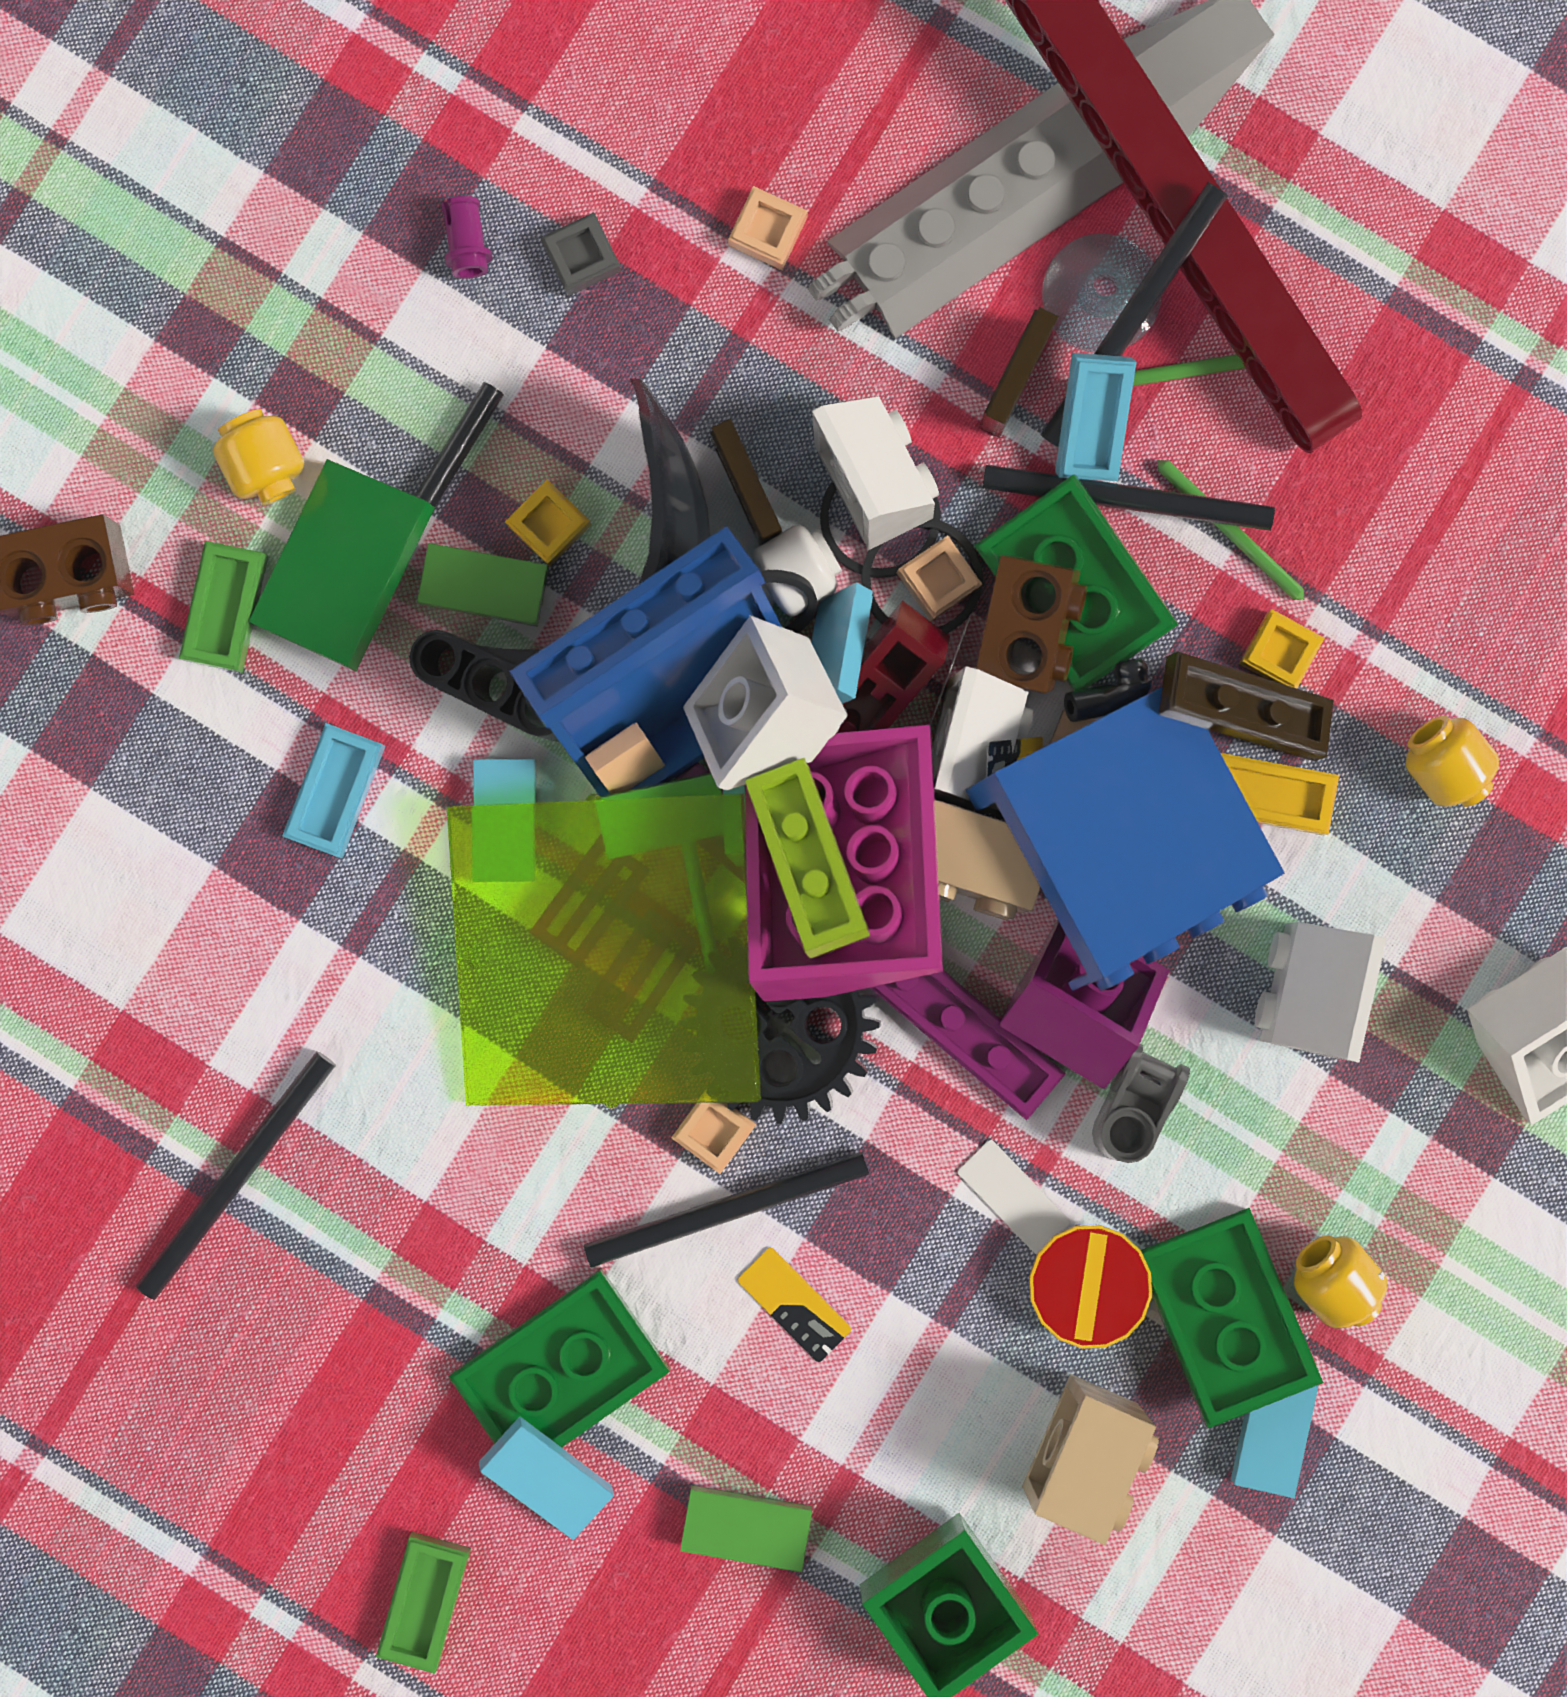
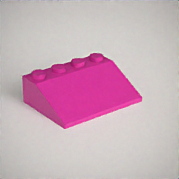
[745,725,943,1002]

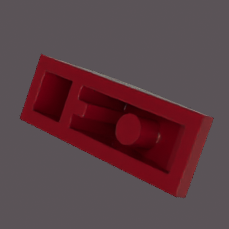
[837,600,950,733]

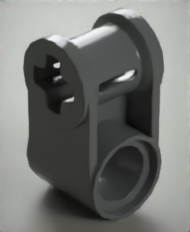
[1092,1044,1190,1163]

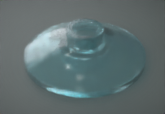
[1042,234,1162,353]

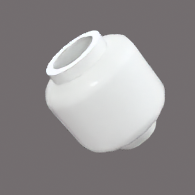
[753,525,842,616]

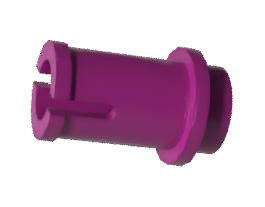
[441,196,492,279]

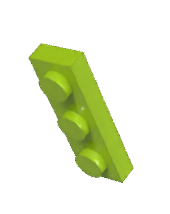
[745,758,870,959]

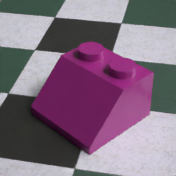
[999,920,1170,1089]

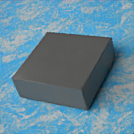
[540,212,621,297]

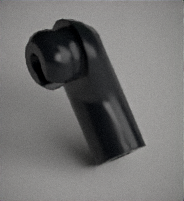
[1064,658,1153,722]

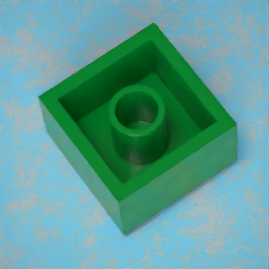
[859,1513,1039,1697]

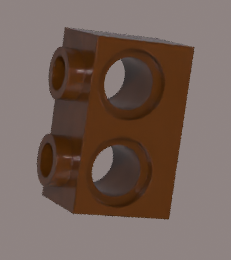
[0,514,134,626]
[976,555,1087,693]

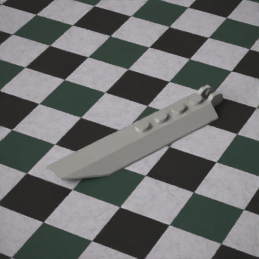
[808,0,1274,339]

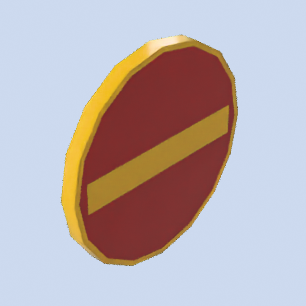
[1029,1225,1152,1349]

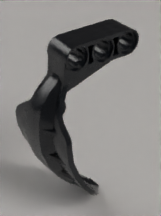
[409,378,710,742]

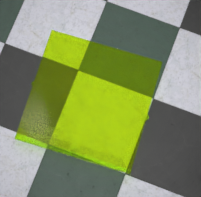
[446,793,761,1109]

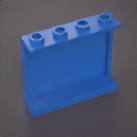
[509,526,782,796]
[965,687,1285,991]

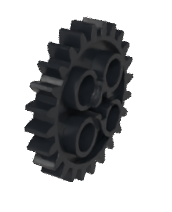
[681,935,881,1124]

